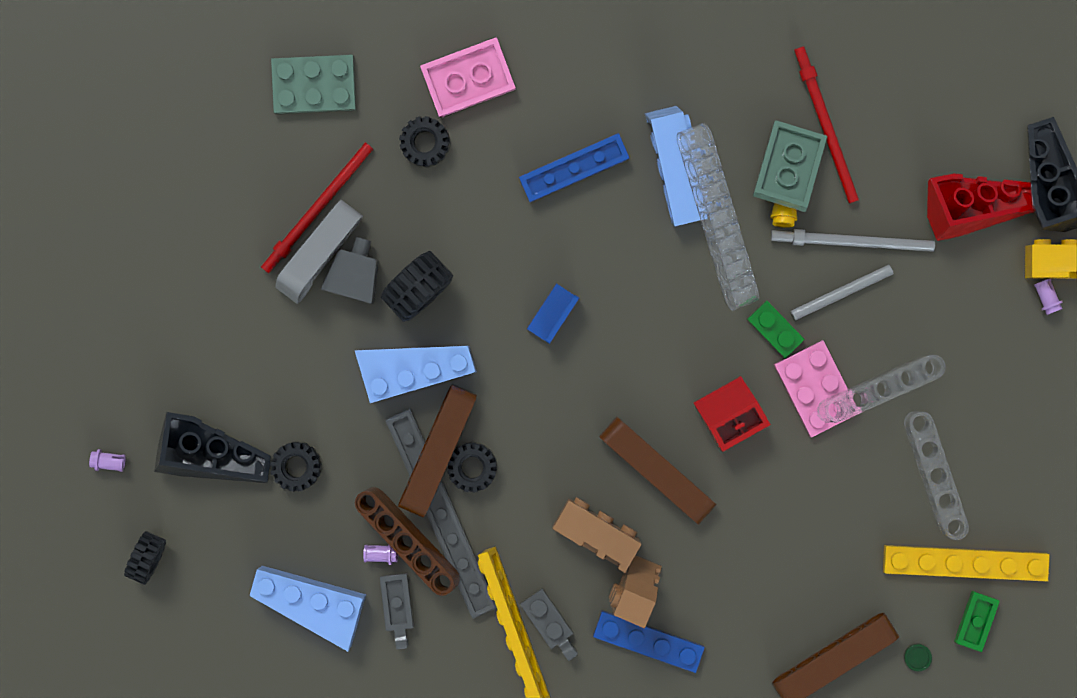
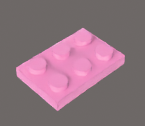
[420,37,516,118]
[773,340,860,438]

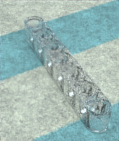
[677,123,759,311]

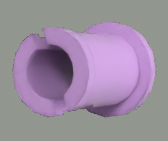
[1034,278,1063,315]
[89,449,126,472]
[363,545,398,565]

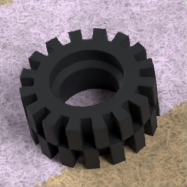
[399,116,450,167]
[270,442,322,492]
[447,442,497,493]
[124,531,166,585]

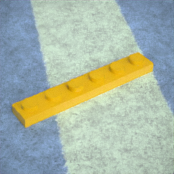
[883,545,1049,581]
[478,546,550,698]

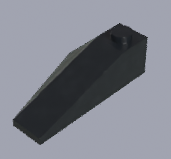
[1027,117,1077,232]
[154,412,271,483]

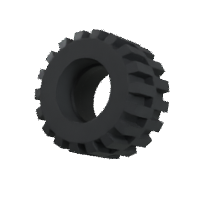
[381,251,453,322]

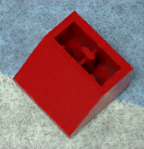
[693,376,771,452]

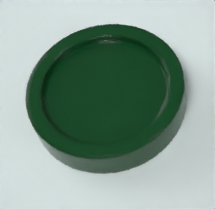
[904,644,932,672]

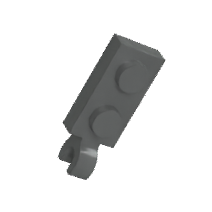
[380,573,414,649]
[520,588,578,661]

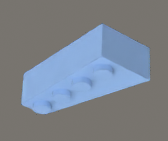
[645,106,709,226]
[355,346,477,403]
[250,566,366,652]

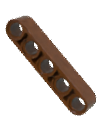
[398,384,477,517]
[599,417,717,525]
[355,487,460,596]
[772,612,899,698]

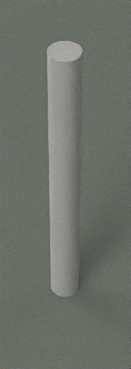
[790,265,894,321]

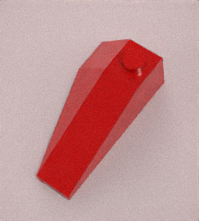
[927,173,1035,241]

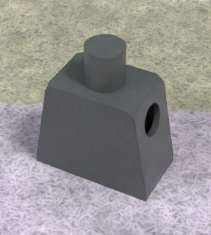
[321,237,379,304]

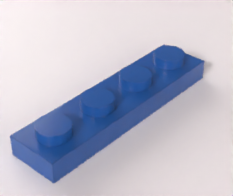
[519,133,629,203]
[593,610,705,673]

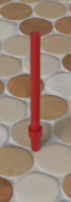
[794,46,859,203]
[261,142,373,274]

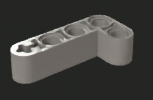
[275,200,363,304]

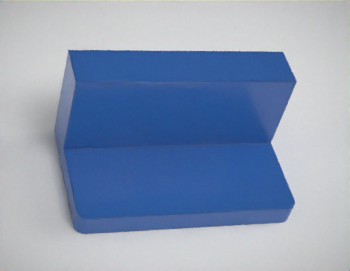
[527,283,579,344]

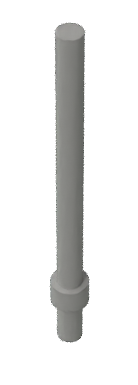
[771,229,935,252]

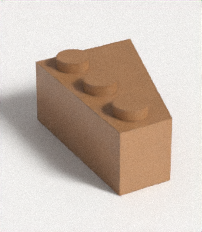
[553,497,642,573]
[608,555,662,628]

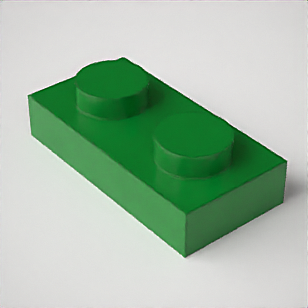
[747,300,805,358]
[954,591,1000,652]

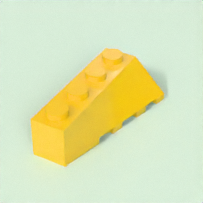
[1025,239,1077,279]

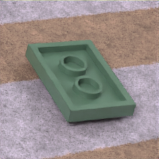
[271,55,356,114]
[753,120,827,212]

